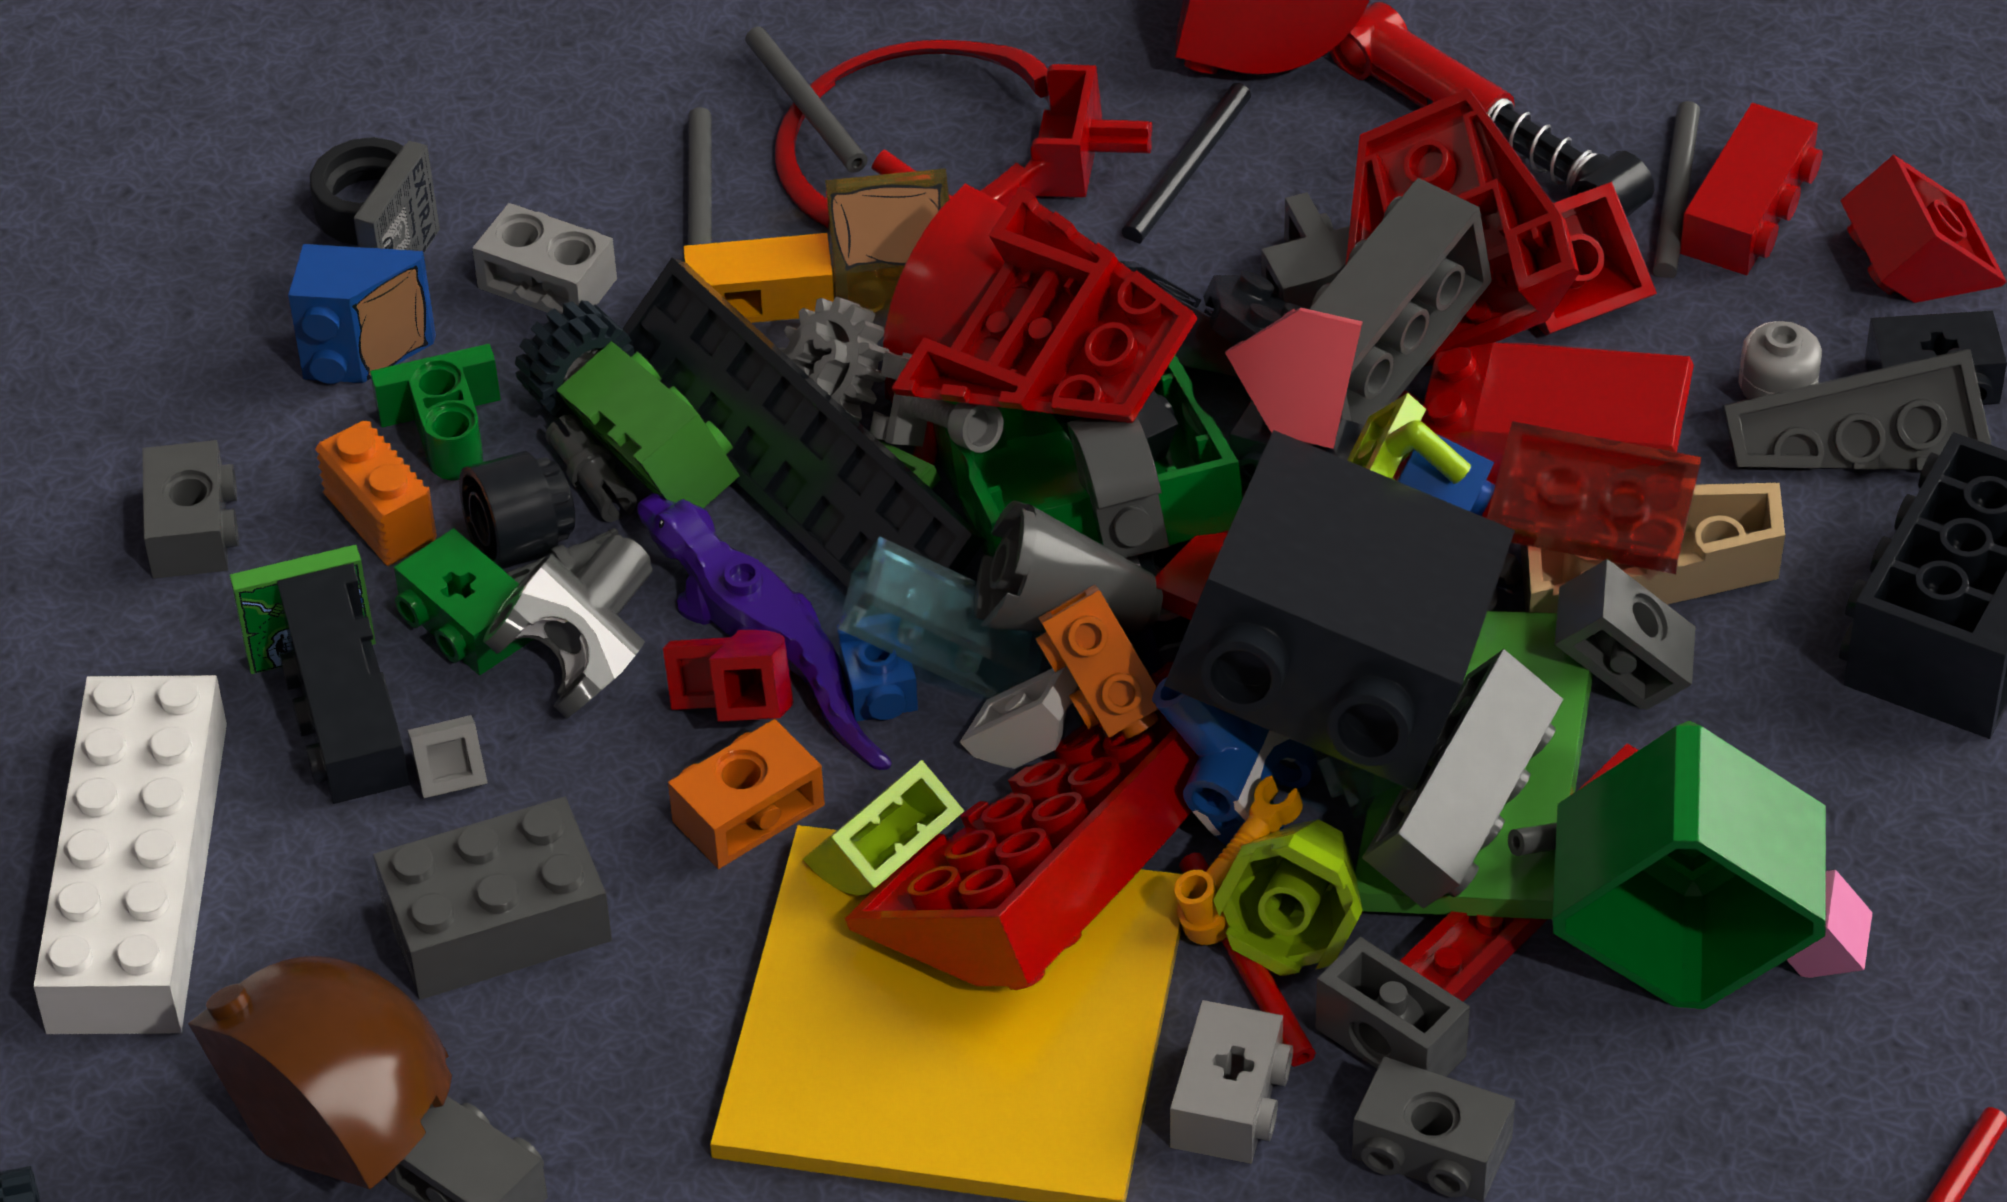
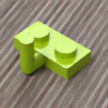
[1347,393,1471,484]

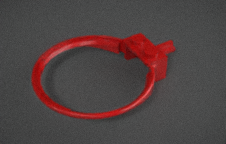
[775,40,1153,231]

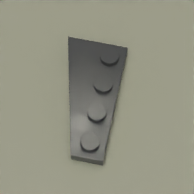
[1722,349,1992,470]

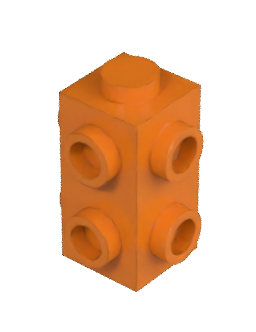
[1035,585,1159,739]

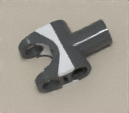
[483,535,653,719]

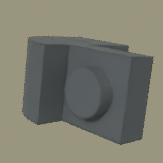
[1261,192,1350,309]
[1067,417,1169,558]

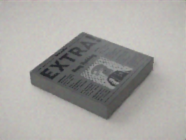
[354,141,440,253]

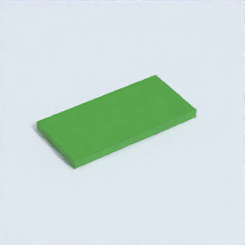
[1355,611,1593,919]

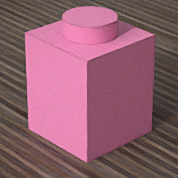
[1787,870,1872,978]

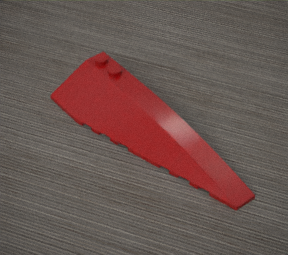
[844,661,1199,990]

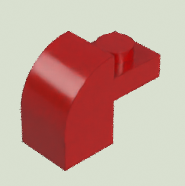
[663,630,794,722]

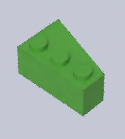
[557,341,740,508]

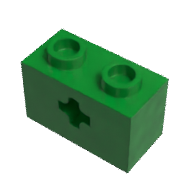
[394,528,534,676]

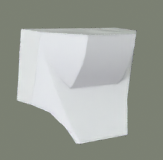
[960,666,1080,769]

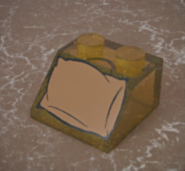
[825,168,949,313]

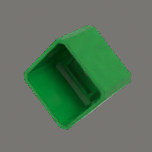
[1552,721,1826,1009]

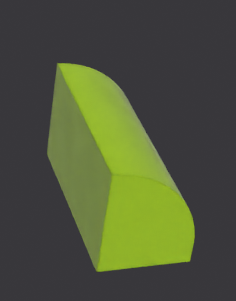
[803,760,964,895]

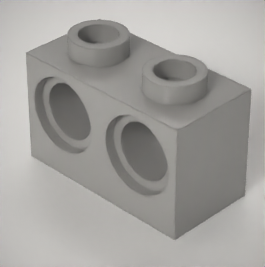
[472,203,617,314]

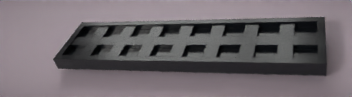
[623,257,986,641]

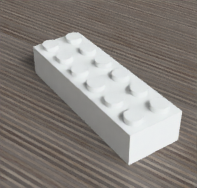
[33,675,227,1034]

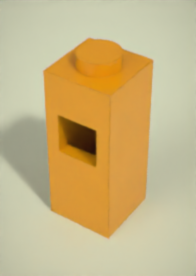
[684,233,834,323]

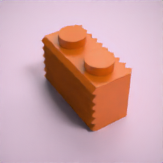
[315,421,437,566]

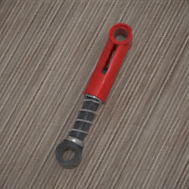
[1330,2,1655,217]

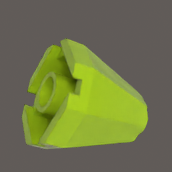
[1213,819,1363,976]

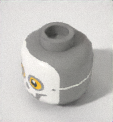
[1738,321,1822,399]

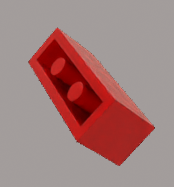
[1680,102,1823,276]

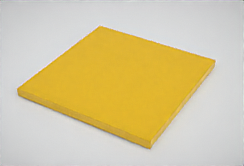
[710,825,1182,1202]

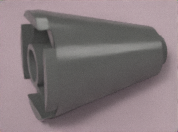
[974,501,1163,636]

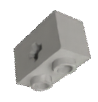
[1170,1000,1293,1164]

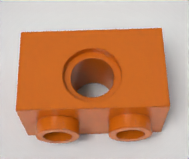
[668,719,825,869]

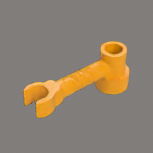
[1174,775,1303,945]

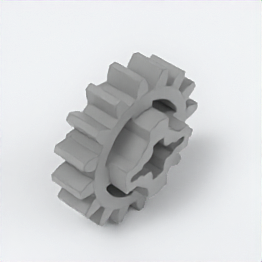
[779,297,889,422]

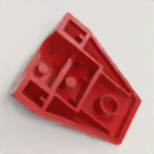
[1346,88,1579,366]
[1421,343,1694,524]

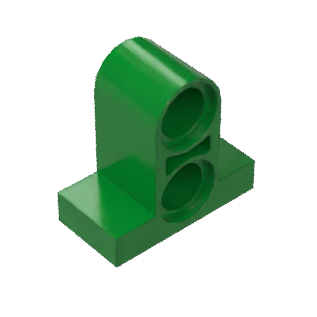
[370,343,501,480]

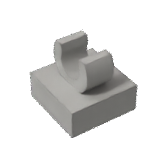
[407,715,488,798]

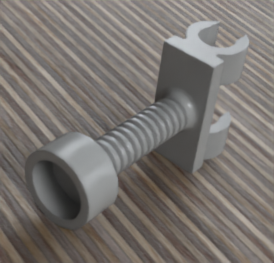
[870,351,1003,453]

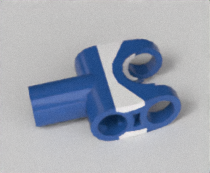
[1152,677,1317,846]

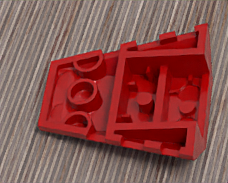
[891,185,1198,423]

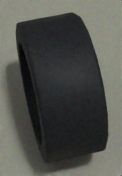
[310,137,403,245]

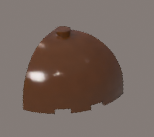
[188,956,452,1190]

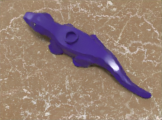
[637,493,892,770]

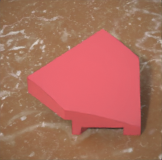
[1225,308,1363,449]

